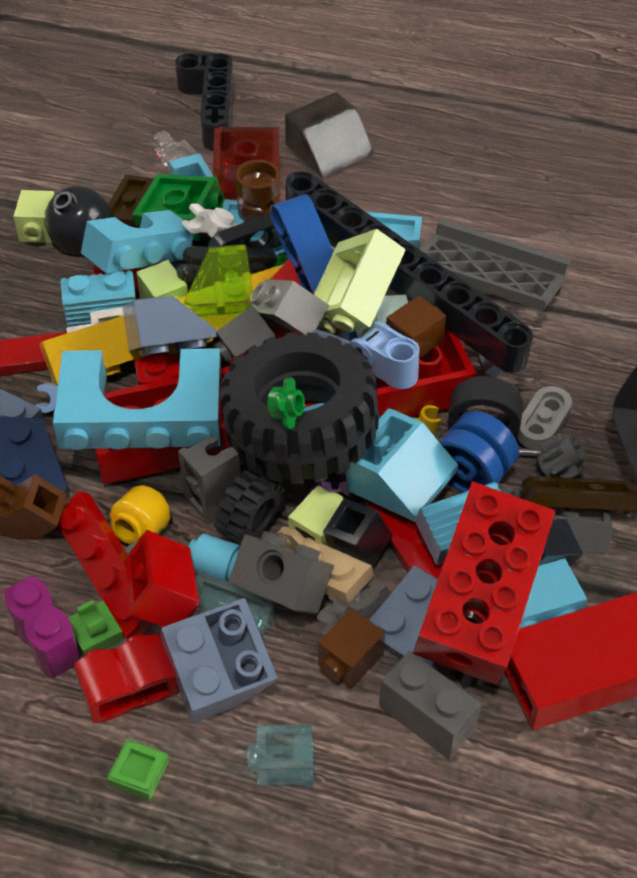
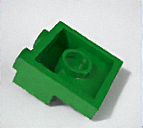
[132,174,225,241]

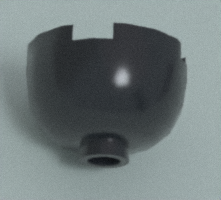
[44,186,114,255]

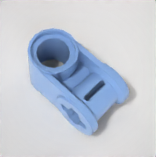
[351,321,419,389]

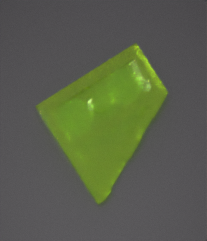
[184,245,253,317]

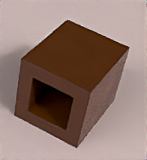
[386,296,446,358]
[318,608,386,689]

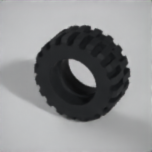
[220,332,379,484]

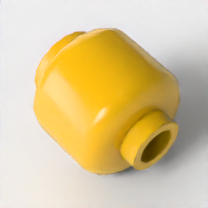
[110,485,171,544]

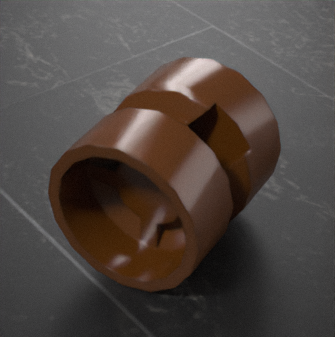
[236,160,280,222]

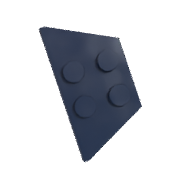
[0,416,70,497]

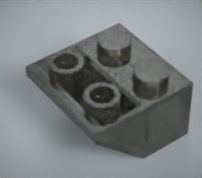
[285,92,373,178]

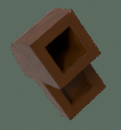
[0,474,68,539]

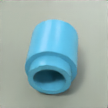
[188,534,241,585]

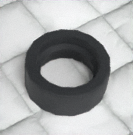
[448,376,523,437]

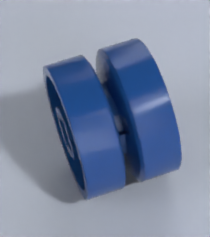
[439,411,519,493]

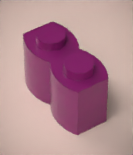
[4,575,80,678]

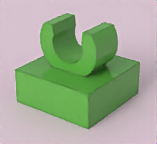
[68,600,124,656]

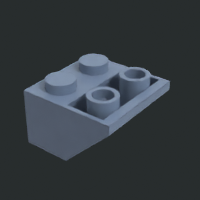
[122,296,217,357]
[161,598,278,724]

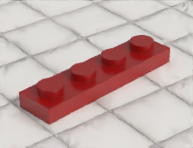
[58,491,152,639]

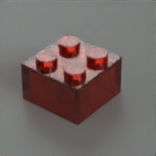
[213,127,280,200]

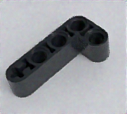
[175,53,234,151]

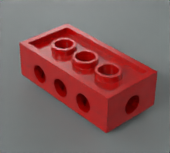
[412,481,556,685]

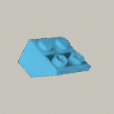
[345,408,458,522]

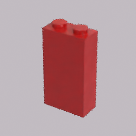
[504,592,637,731]

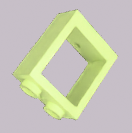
[314,229,406,335]

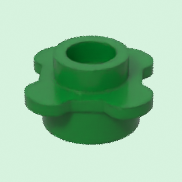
[267,377,305,429]

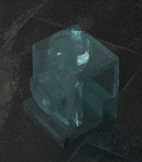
[248,724,313,788]

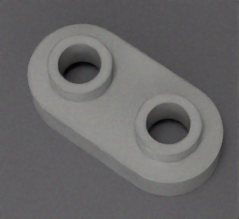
[516,386,572,450]

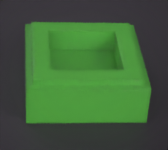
[107,739,170,801]

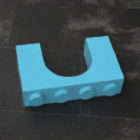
[53,348,222,450]

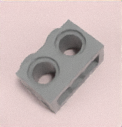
[250,279,329,336]

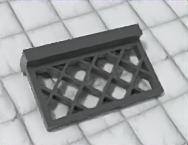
[420,219,571,311]

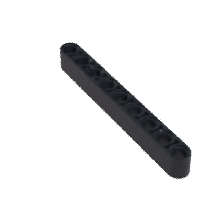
[285,171,533,373]

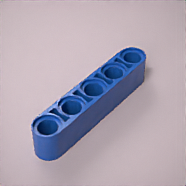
[270,194,358,341]

